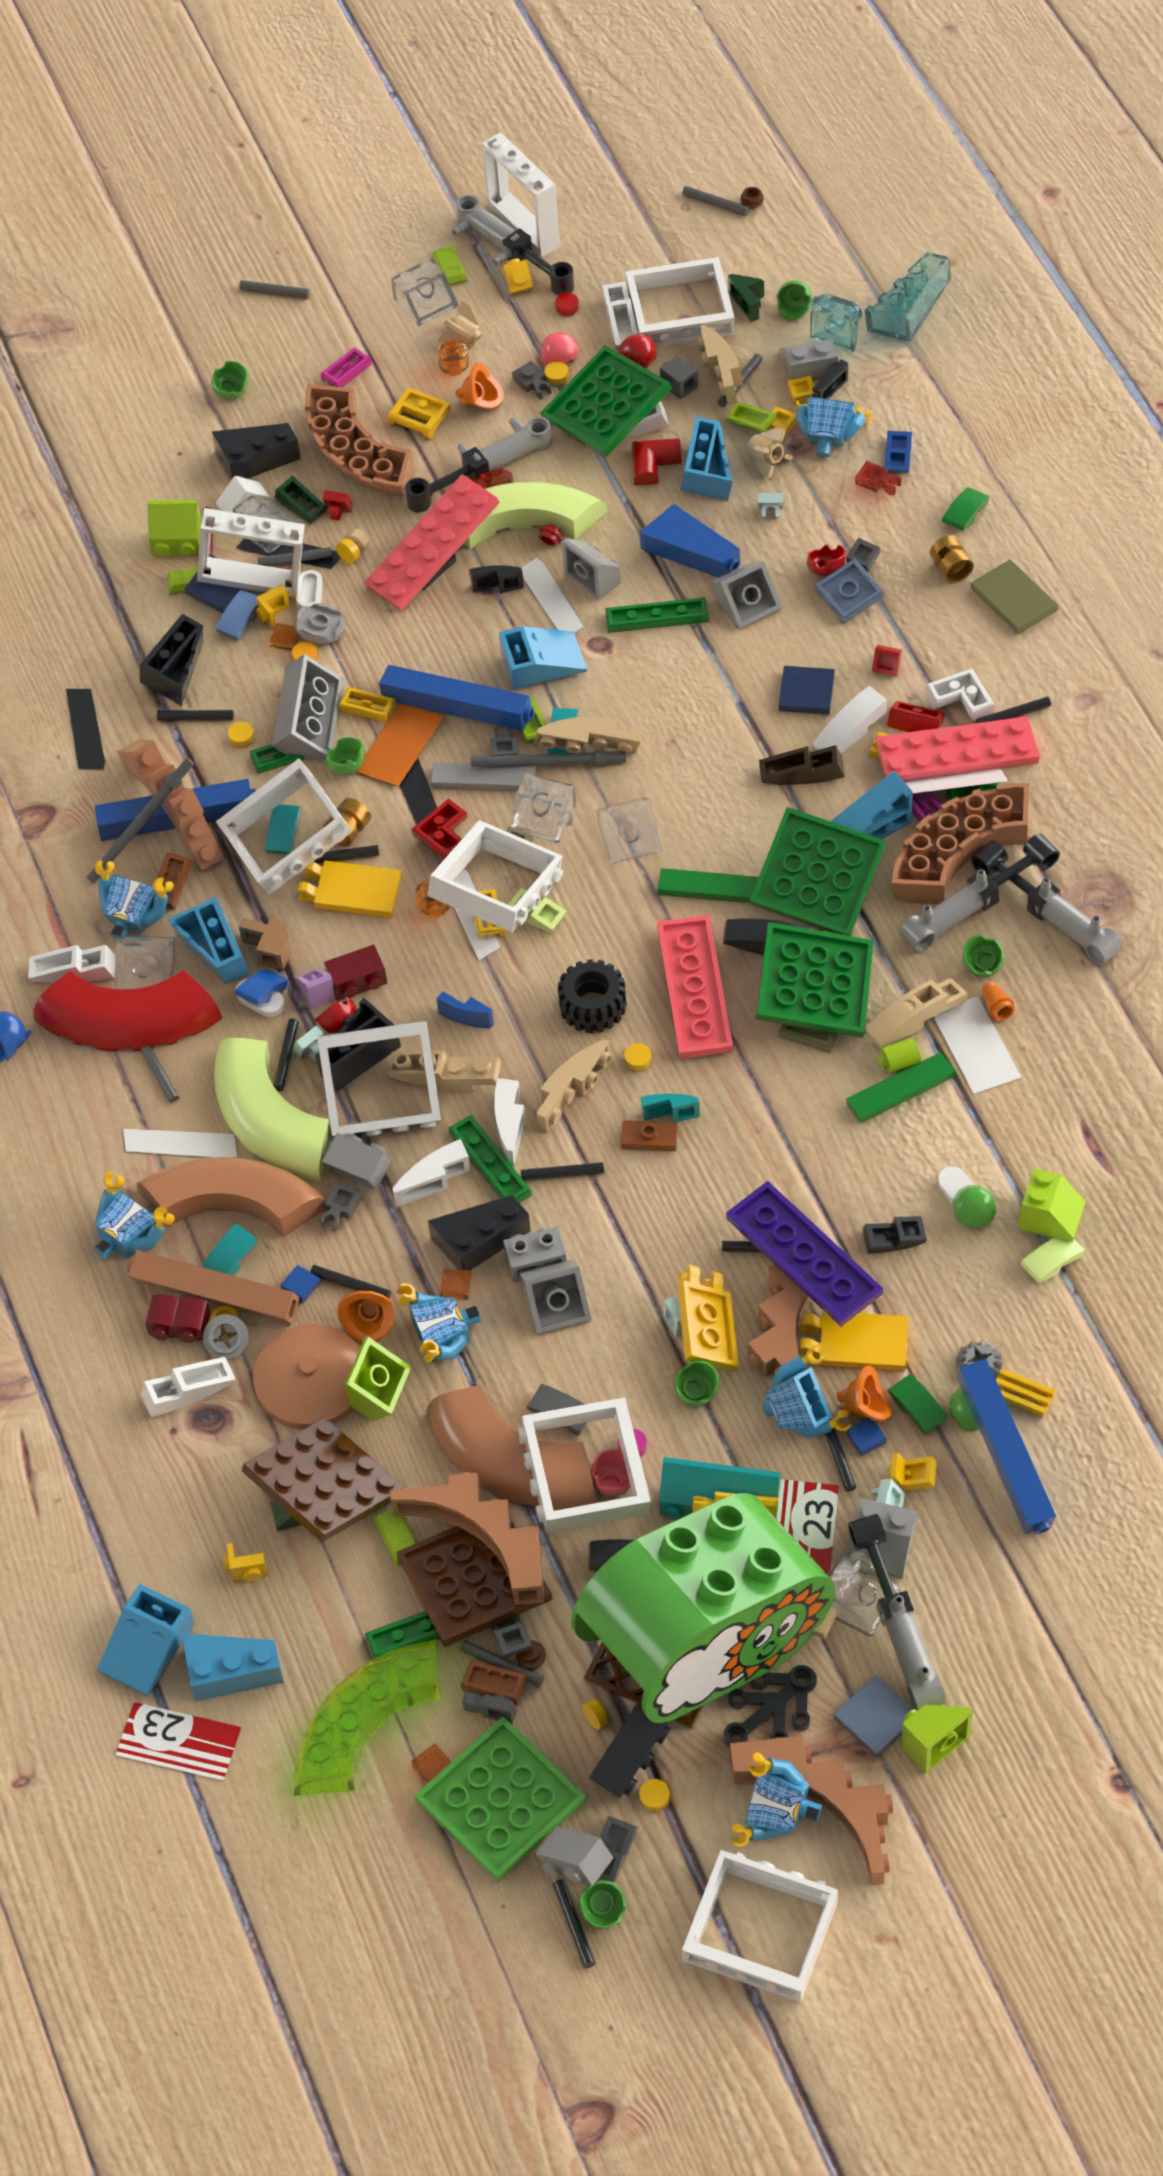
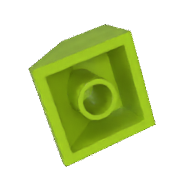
[147,500,202,556]
[1018,1168,1085,1242]
[344,1337,411,1421]
[901,1705,973,1774]

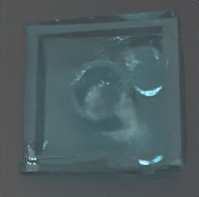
[810,293,862,352]

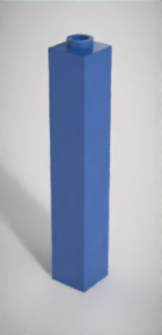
[379,664,534,731]
[94,779,256,841]
[956,1358,1056,1534]

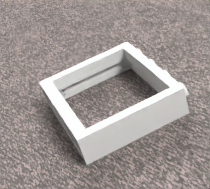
[482,133,560,257]
[625,257,735,347]
[197,508,305,597]
[216,759,353,895]
[427,820,563,932]
[317,1021,441,1136]
[517,1397,651,1533]
[682,1850,838,2003]

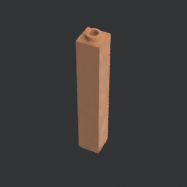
[127,1250,300,1325]

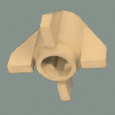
[437,300,482,347]
[747,427,793,478]

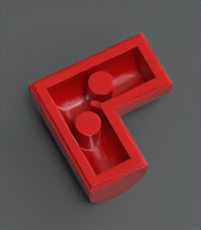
[631,438,682,485]
[411,798,467,859]

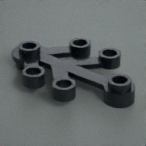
[724,1665,817,1748]

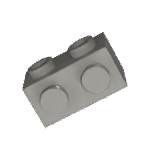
[322,1133,392,1190]
[503,1226,567,1282]
[536,1826,613,1886]

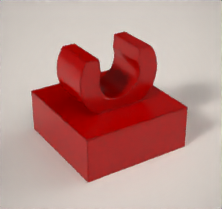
[323,490,353,521]
[872,645,902,677]

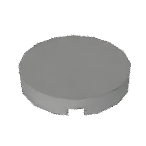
[294,603,345,644]

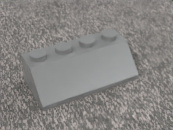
[272,654,344,760]

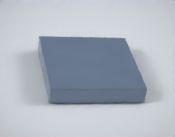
[814,558,885,624]
[833,1675,913,1758]

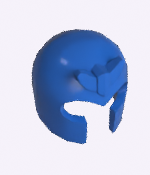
[0,1011,32,1063]

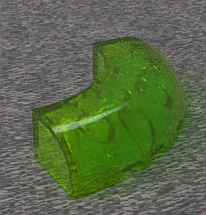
[294,1639,441,1796]

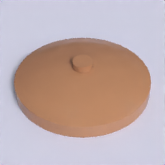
[253,1324,360,1430]

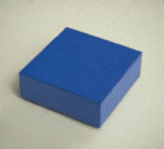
[280,1265,320,1303]
[846,1418,887,1456]

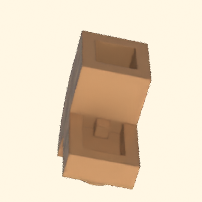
[239,916,291,971]

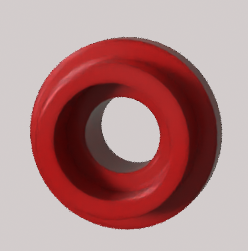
[539,524,563,547]

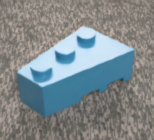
[680,416,733,501]
[830,771,913,839]
[168,897,250,984]
[181,1633,284,1702]

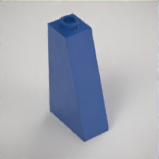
[640,504,740,578]

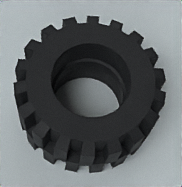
[558,959,627,1033]

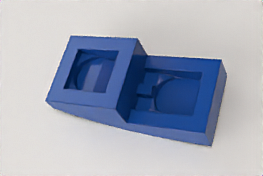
[884,431,912,473]
[235,969,289,1005]
[436,991,494,1028]

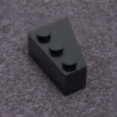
[212,423,301,480]
[140,614,204,706]
[315,997,401,1091]
[428,1195,531,1275]
[589,1700,671,1798]

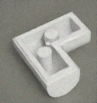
[925,669,995,722]

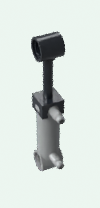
[452,195,574,295]
[405,417,552,512]
[899,833,1060,953]
[971,840,1123,965]
[848,1514,946,1711]

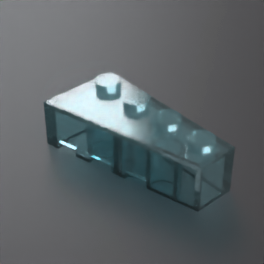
[864,252,951,342]

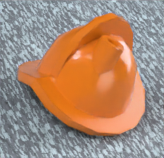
[455,363,504,410]
[337,1291,394,1342]
[836,1365,892,1422]

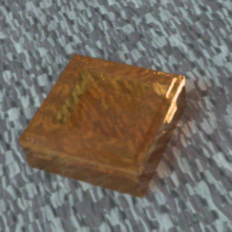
[269,623,300,651]
[440,1269,472,1300]
[411,1743,451,1783]

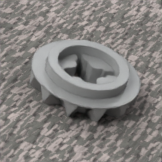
[203,1314,249,1360]
[956,1340,1003,1378]

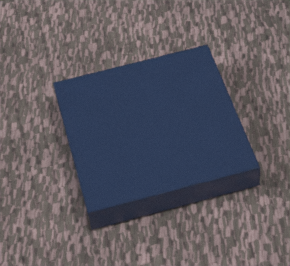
[184,554,246,614]
[779,666,835,715]

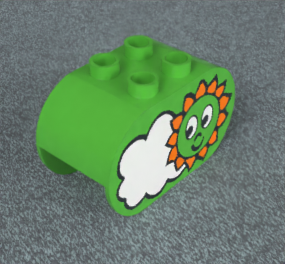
[571,1493,835,1723]

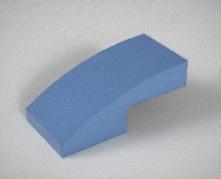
[215,590,258,640]

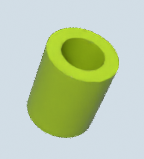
[877,1037,921,1074]

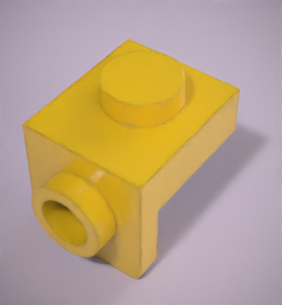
[502,259,534,295]
[256,584,290,629]
[888,1453,937,1492]
[223,1543,268,1582]

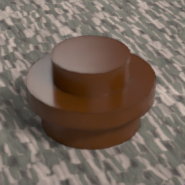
[740,187,764,209]
[516,1640,546,1670]

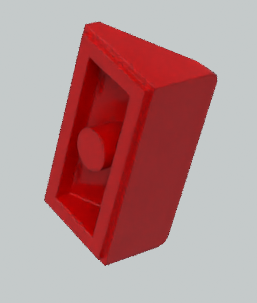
[887,701,945,732]

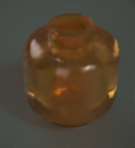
[437,339,469,376]
[415,879,451,918]

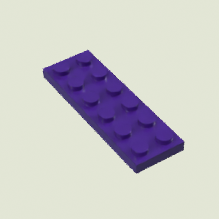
[726,1181,883,1327]

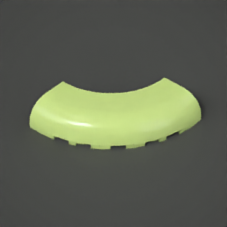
[462,482,607,549]
[214,1038,332,1183]

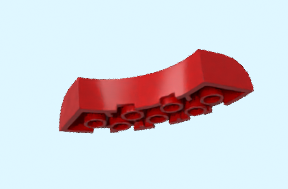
[33,970,222,1052]

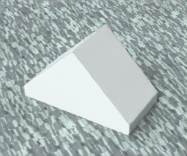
[216,476,271,514]

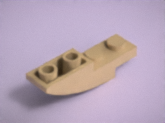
[698,325,743,405]
[534,717,641,753]
[865,978,968,1048]
[536,1039,612,1133]
[388,1051,501,1091]

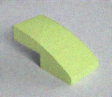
[508,888,567,932]
[1020,1238,1085,1283]

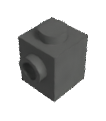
[660,355,698,399]

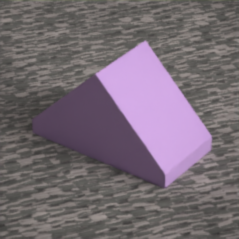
[295,968,336,1010]

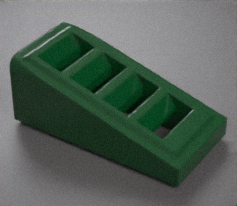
[274,475,328,524]

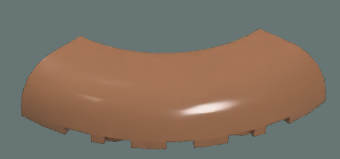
[305,384,414,496]
[891,783,1029,904]
[136,1157,326,1236]
[426,1385,596,1510]

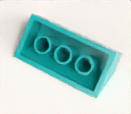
[659,1457,781,1520]

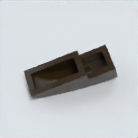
[759,745,845,785]

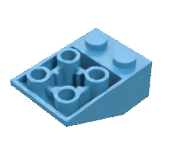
[499,626,587,689]
[97,1584,195,1696]

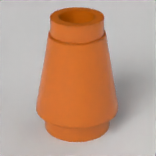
[982,982,1015,1021]

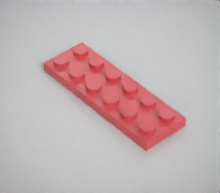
[364,474,500,612]
[876,716,1040,781]
[657,915,733,1059]

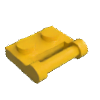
[387,387,451,439]

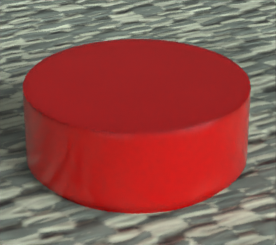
[555,293,579,316]

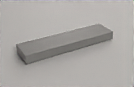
[431,762,537,791]

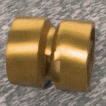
[929,535,974,583]
[323,798,372,847]

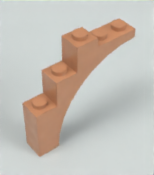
[117,739,224,871]
[747,1265,809,1377]
[390,1472,544,1605]
[730,1736,893,1885]

